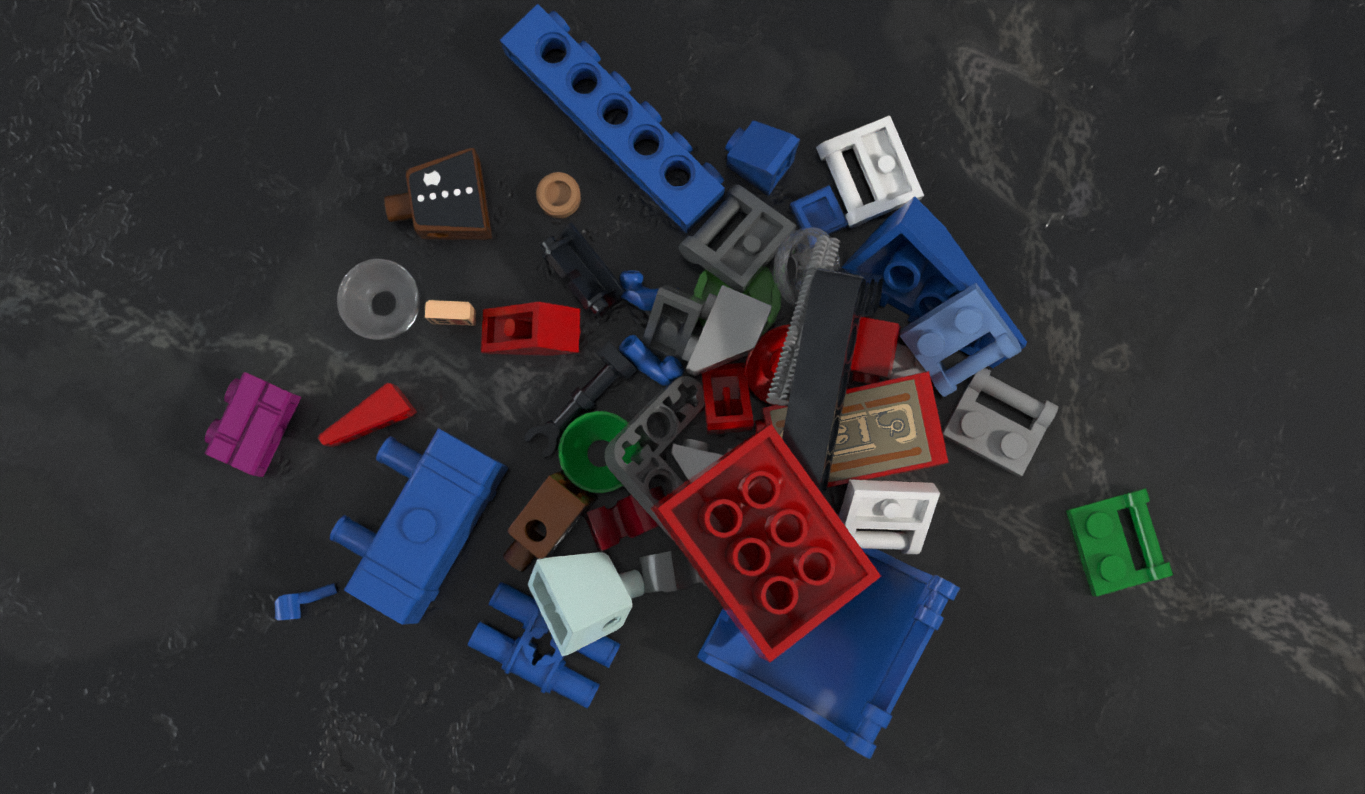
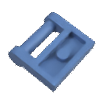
[900,283,1022,397]

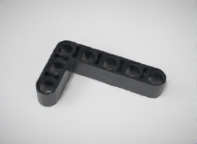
[782,267,883,496]

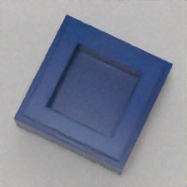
[789,185,848,245]

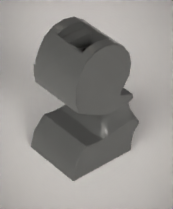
[639,549,707,593]

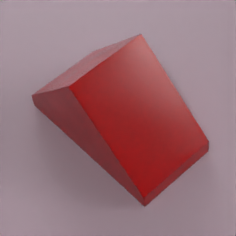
[702,363,754,435]

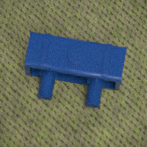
[330,428,509,625]

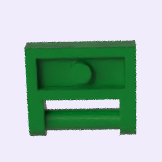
[1066,488,1173,597]

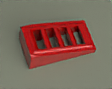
[318,383,417,447]

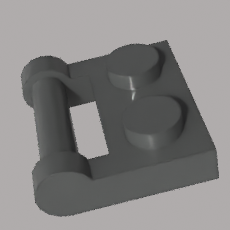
[678,184,796,293]

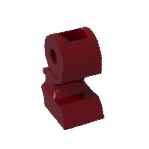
[584,485,665,552]

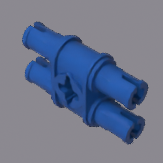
[467,582,621,709]

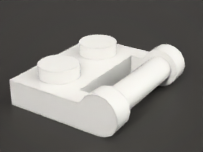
[816,116,924,228]
[839,480,940,554]

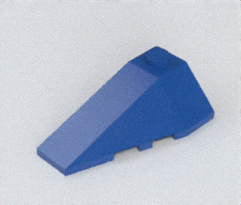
[842,196,1027,368]

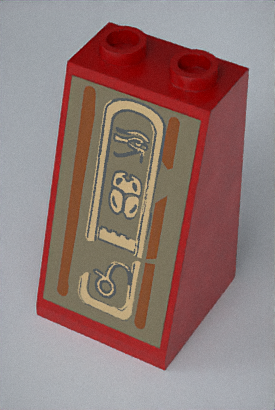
[754,371,949,488]

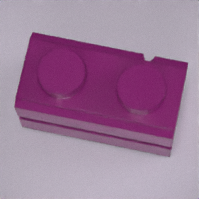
[205,372,301,477]

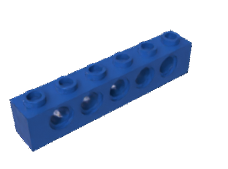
[500,4,725,234]

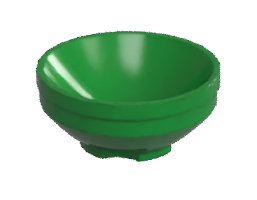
[559,411,640,493]

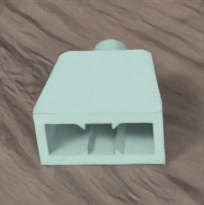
[528,552,644,656]

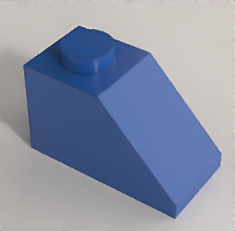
[725,120,800,196]

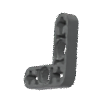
[604,376,705,540]

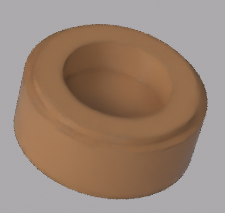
[536,172,581,218]

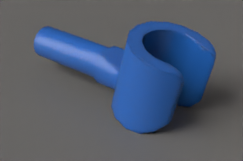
[275,583,338,620]

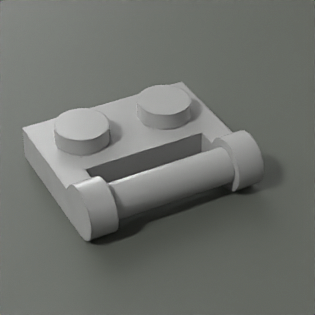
[942,368,1058,477]

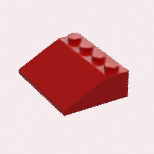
[651,424,881,662]

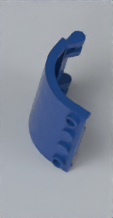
[697,549,960,759]

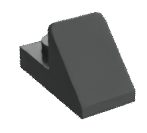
[642,284,706,363]

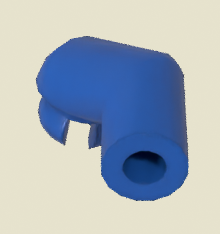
[619,270,679,311]
[619,335,684,386]

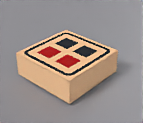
[425,300,477,326]

